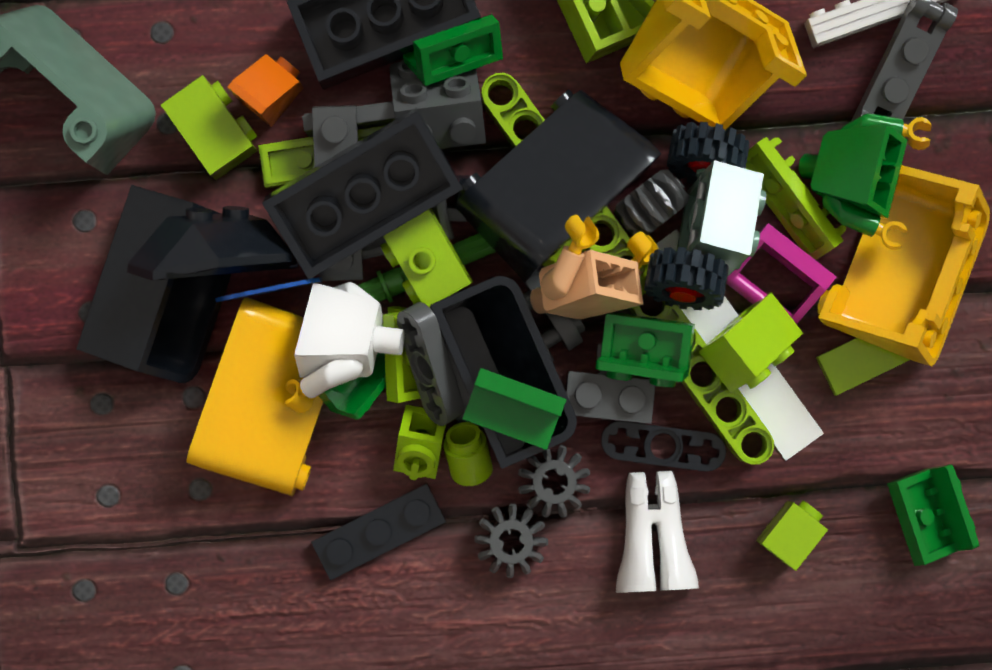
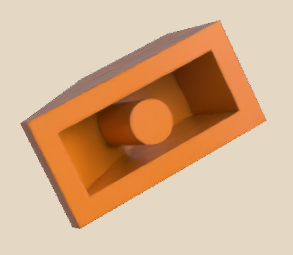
[227,54,303,127]

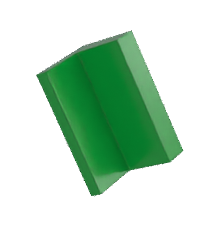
[403,14,503,86]
[462,368,567,450]

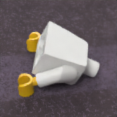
[285,282,405,413]

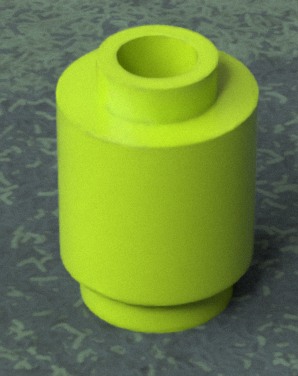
[443,422,493,486]

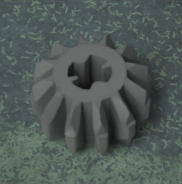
[614,169,690,236]
[518,445,590,517]
[475,503,548,578]

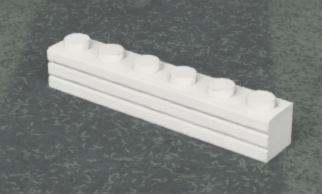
[804,0,949,48]

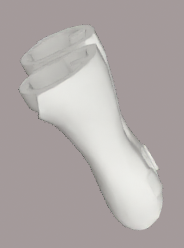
[616,470,699,593]

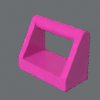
[726,223,837,324]

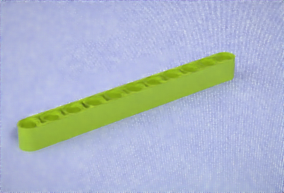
[482,73,774,465]

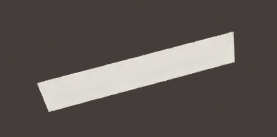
[657,229,824,461]

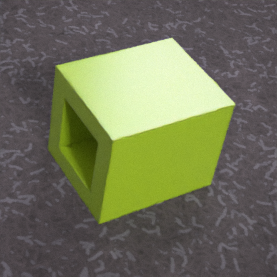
[756,500,828,571]

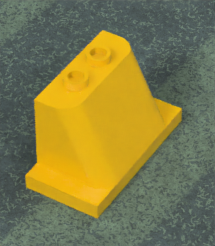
[620,0,807,130]

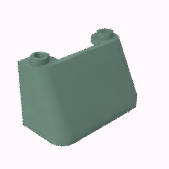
[0,5,156,175]

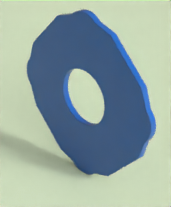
[215,277,323,302]

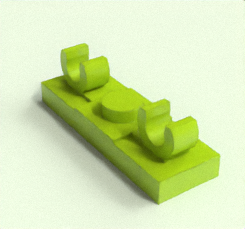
[746,137,846,260]

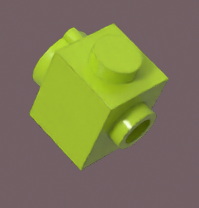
[393,405,447,480]

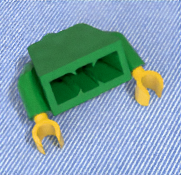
[799,113,932,250]

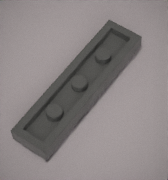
[312,105,364,281]

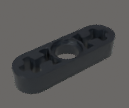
[600,421,726,471]

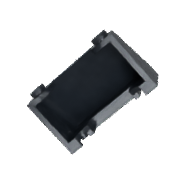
[454,89,661,282]

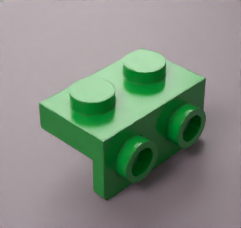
[595,312,695,387]
[887,464,979,566]

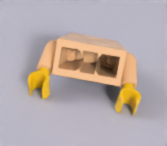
[530,215,659,319]

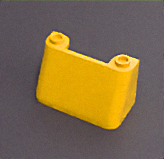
[818,165,990,367]
[186,297,324,496]

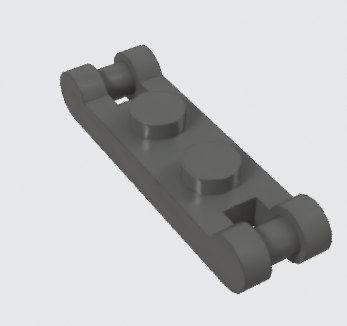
[851,0,958,121]

